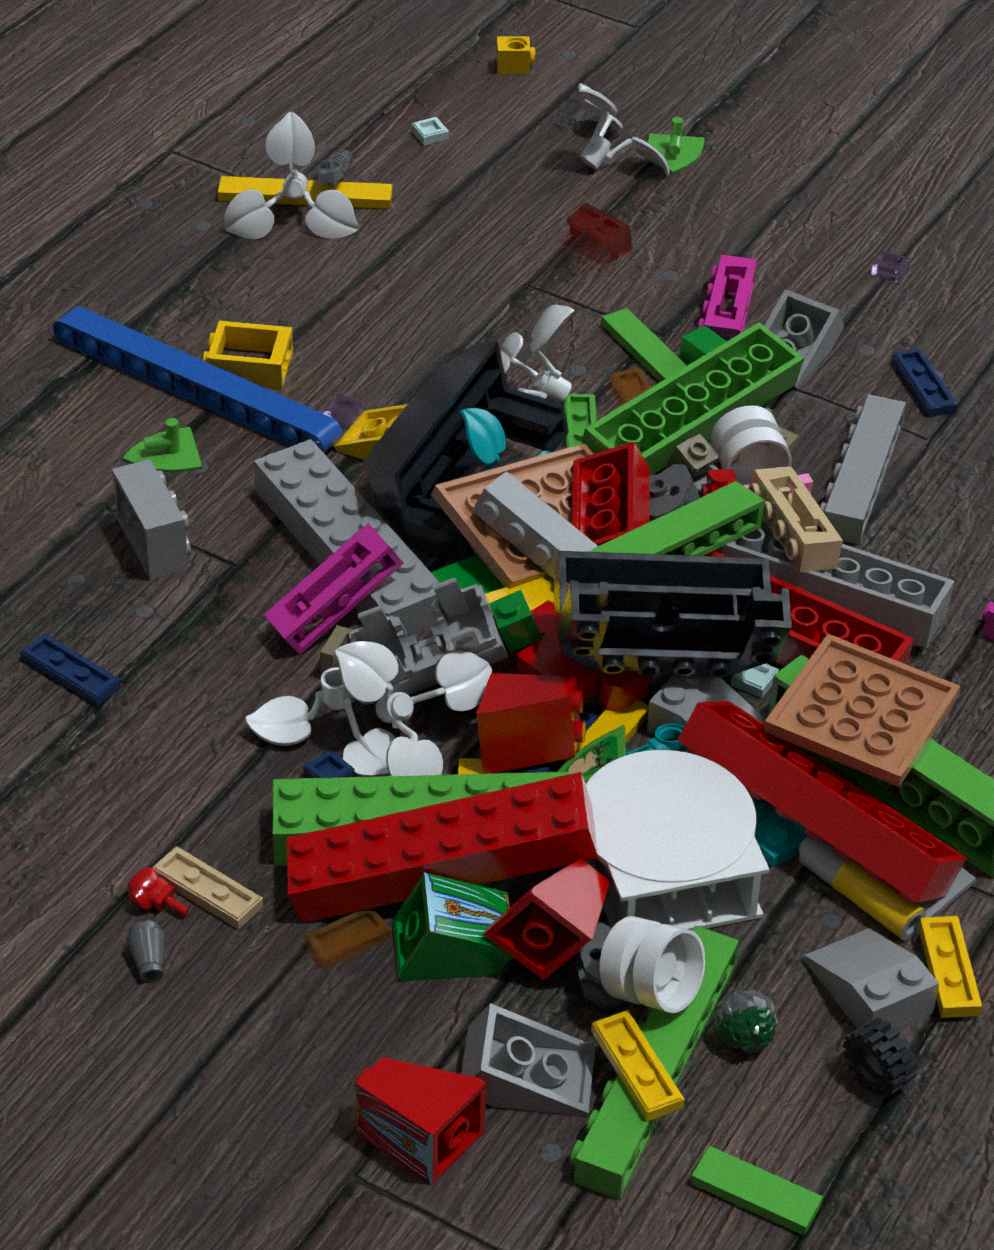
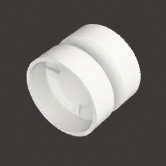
[711,406,792,485]
[600,916,705,1013]

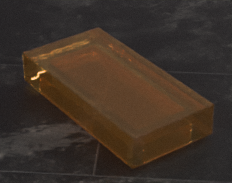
[610,368,652,404]
[304,908,391,969]

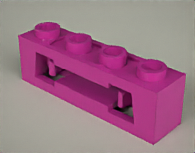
[698,255,757,341]
[264,523,404,655]

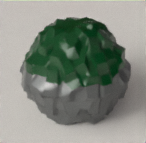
[716,989,778,1054]

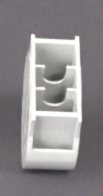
[585,750,769,931]

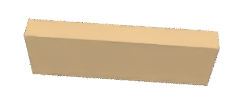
[152,846,263,930]

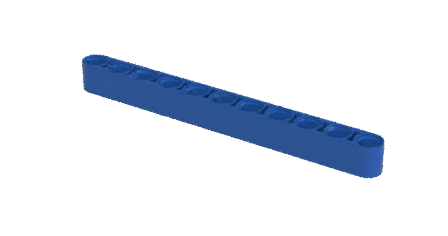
[52,306,343,453]

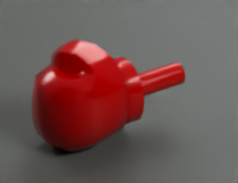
[127,867,190,917]

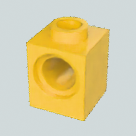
[496,36,535,74]

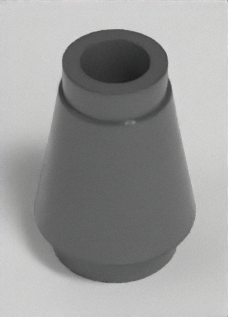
[126,921,165,982]

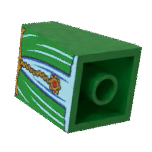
[392,872,514,981]

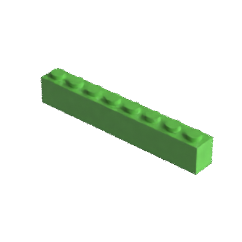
[570,925,739,1200]

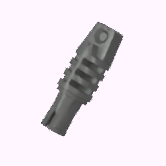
[317,149,352,187]

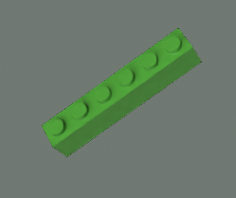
[588,481,765,556]

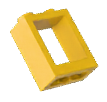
[203,321,293,390]

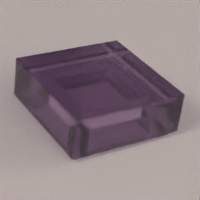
[871,251,911,283]
[323,395,366,429]

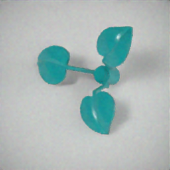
[460,408,551,475]

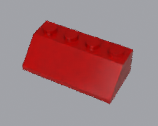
[572,441,650,546]

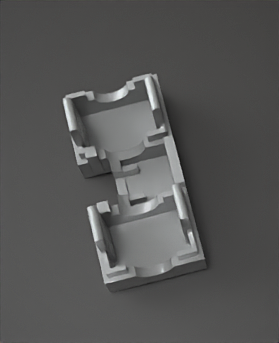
[349,577,508,707]

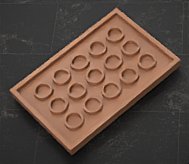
[431,443,593,589]

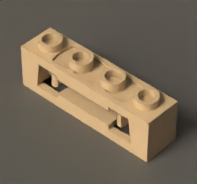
[748,466,843,573]

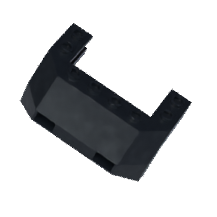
[363,341,569,562]
[554,551,792,677]

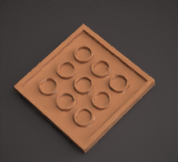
[764,634,961,787]

